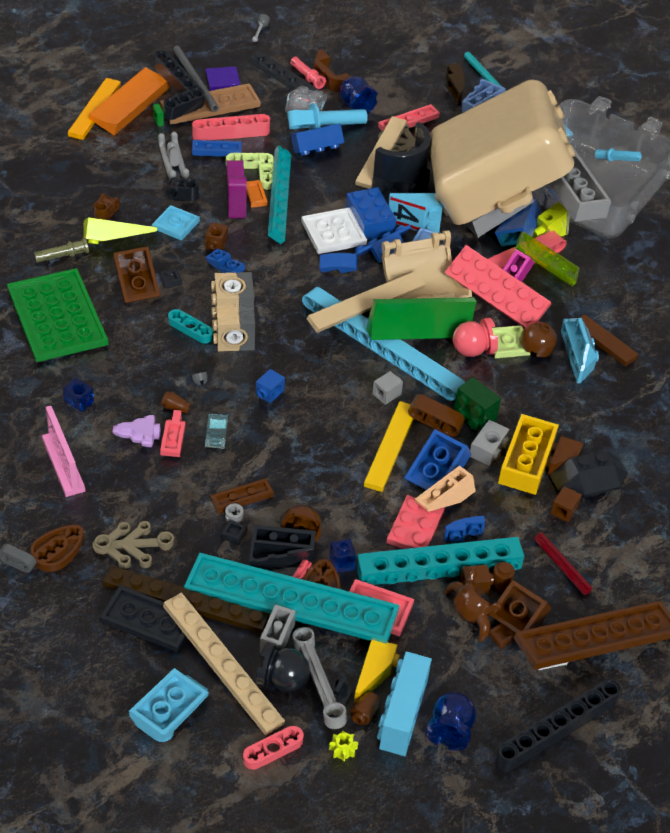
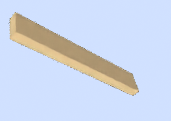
[356,116,407,189]

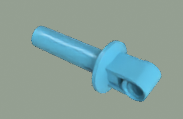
[287,103,367,130]

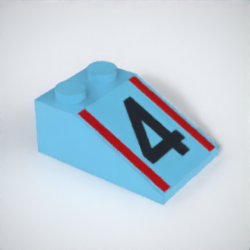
[389,193,443,233]

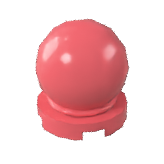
[452,318,498,357]

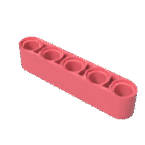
[192,114,270,140]

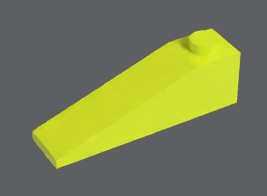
[84,217,157,244]

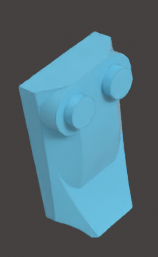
[129,668,208,742]

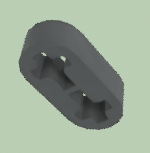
[0,544,37,573]

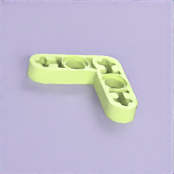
[226,153,274,190]

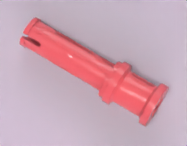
[290,57,326,89]

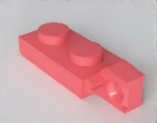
[160,410,185,457]

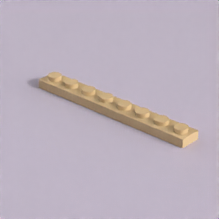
[163,593,285,736]

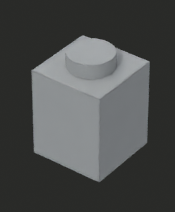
[372,371,403,405]

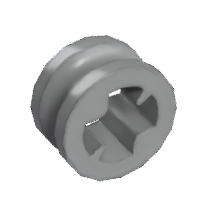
[225,504,244,523]

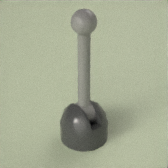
[252,14,270,42]

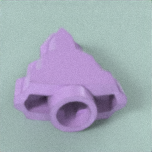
[112,415,160,447]

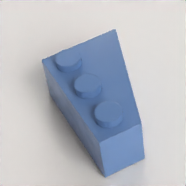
[462,79,505,112]

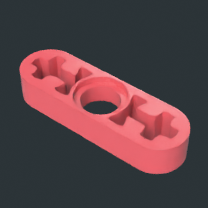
[243,726,303,770]

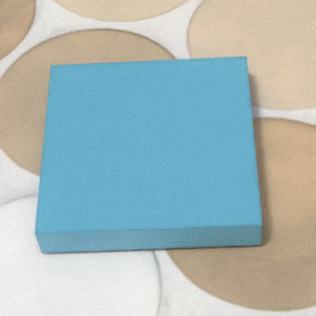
[152,205,200,241]

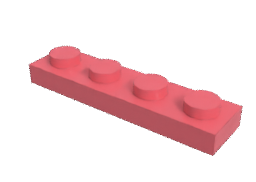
[378,104,440,131]

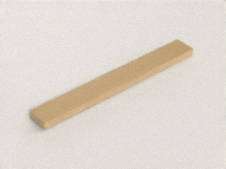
[307,271,426,333]

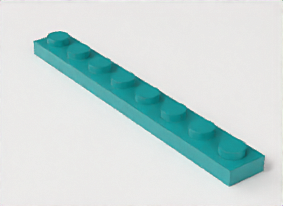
[268,146,291,244]

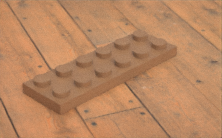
[160,83,260,124]

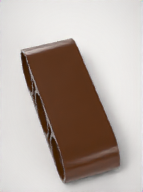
[408,394,465,437]

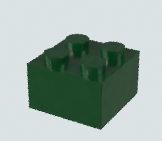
[454,377,501,433]

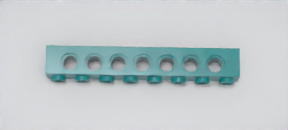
[356,537,524,586]

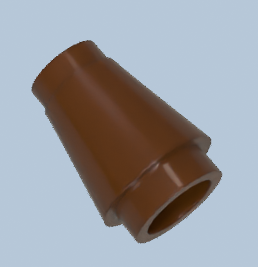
[161,391,191,414]

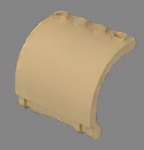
[382,230,472,299]

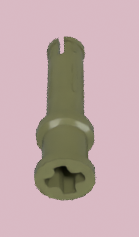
[34,238,89,263]

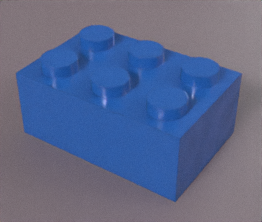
[346,187,396,240]

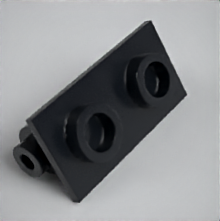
[315,676,354,719]

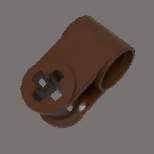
[93,193,120,220]

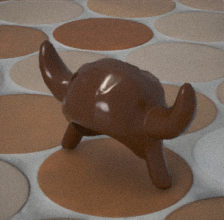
[445,568,501,642]

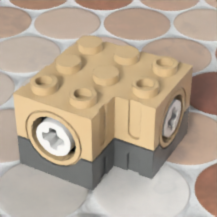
[211,272,255,351]

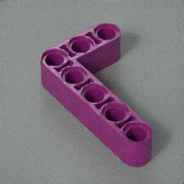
[227,160,247,219]

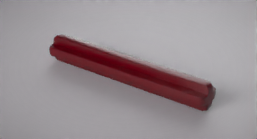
[534,532,592,595]

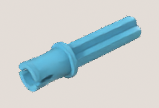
[595,148,642,162]

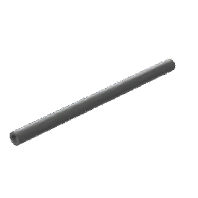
[173,46,219,112]

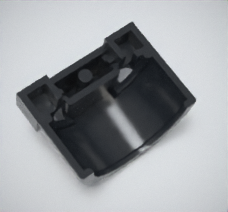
[372,122,431,194]

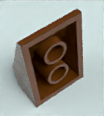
[113,246,160,304]

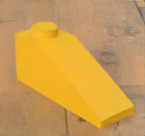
[354,640,400,704]

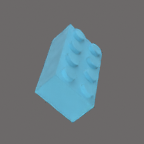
[377,652,432,756]

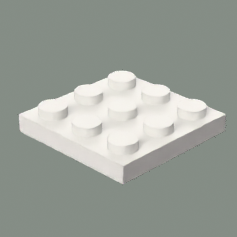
[301,208,367,254]

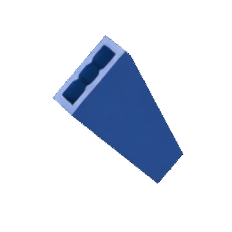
[495,197,541,247]

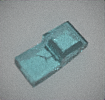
[205,414,228,449]

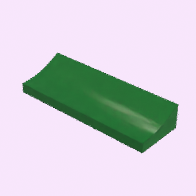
[366,297,477,340]

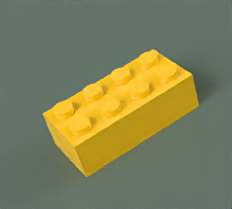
[498,414,559,495]

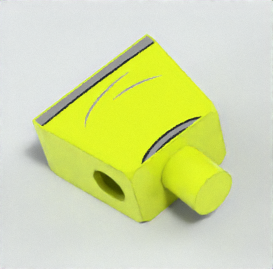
[533,202,569,238]

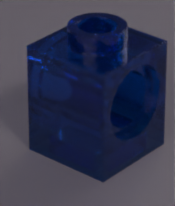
[63,378,94,412]
[329,539,356,573]

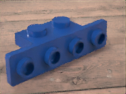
[354,225,411,264]

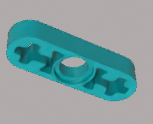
[168,309,213,343]

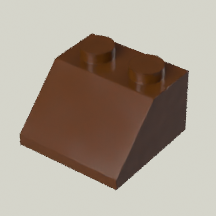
[489,580,552,633]

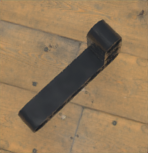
[154,50,205,120]

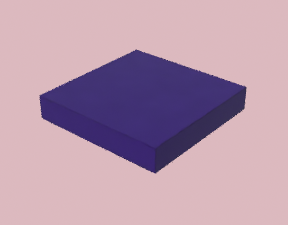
[206,67,240,91]

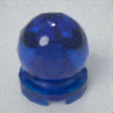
[340,76,378,113]
[426,692,476,751]

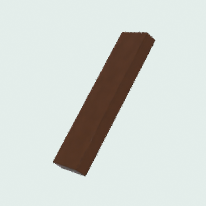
[580,314,638,366]

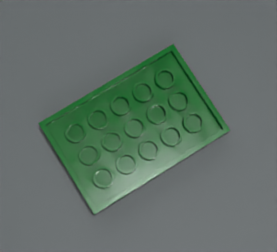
[7,268,109,362]

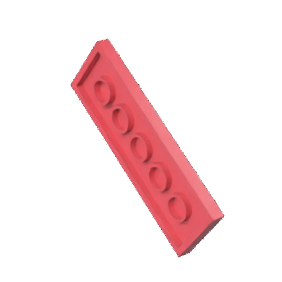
[445,245,551,328]

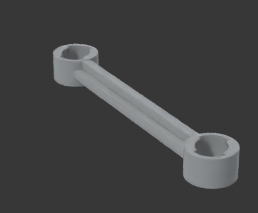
[293,627,347,729]

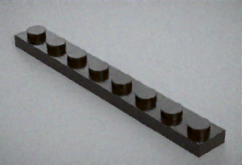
[103,565,270,634]

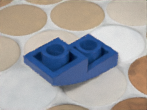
[206,249,245,274]
[320,253,357,273]
[443,516,485,543]

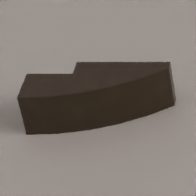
[446,63,465,105]

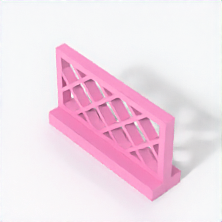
[42,406,85,497]

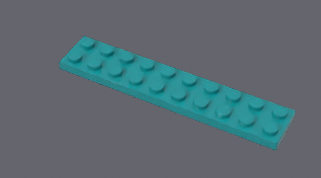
[184,553,400,644]

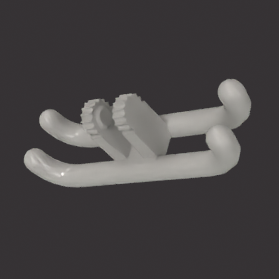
[158,132,189,180]

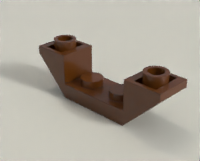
[314,49,355,95]

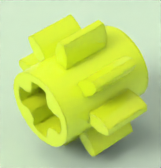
[329,731,358,761]

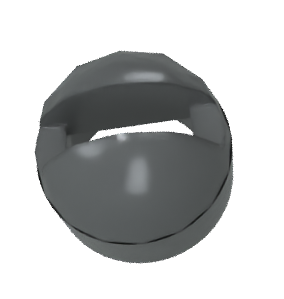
[192,372,208,386]

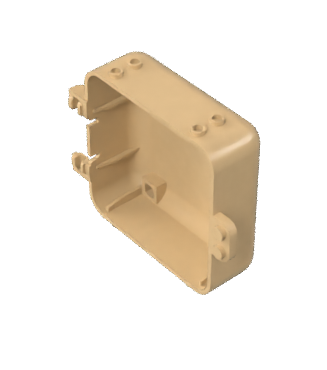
[430,80,576,225]

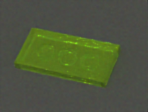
[515,231,580,286]

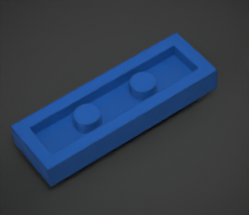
[192,140,242,157]

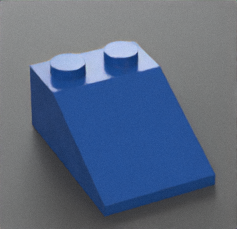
[404,429,471,490]

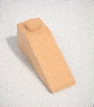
[415,466,476,512]

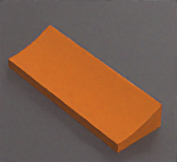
[89,67,170,135]

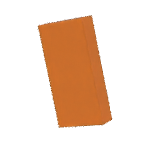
[246,180,268,208]

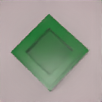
[153,103,164,127]

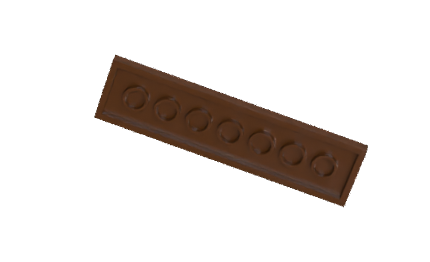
[514,601,670,670]

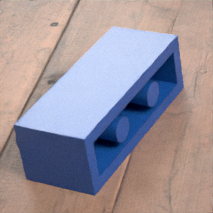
[291,123,344,155]

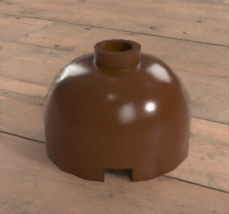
[519,321,557,357]
[281,505,322,542]

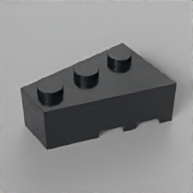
[249,525,316,570]

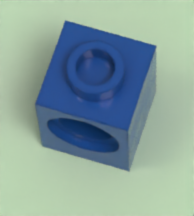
[256,369,285,403]

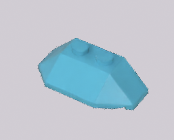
[561,318,599,383]

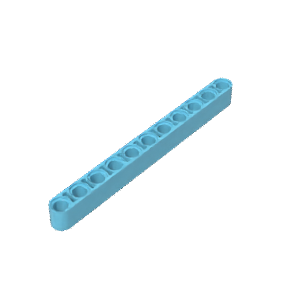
[302,287,465,401]

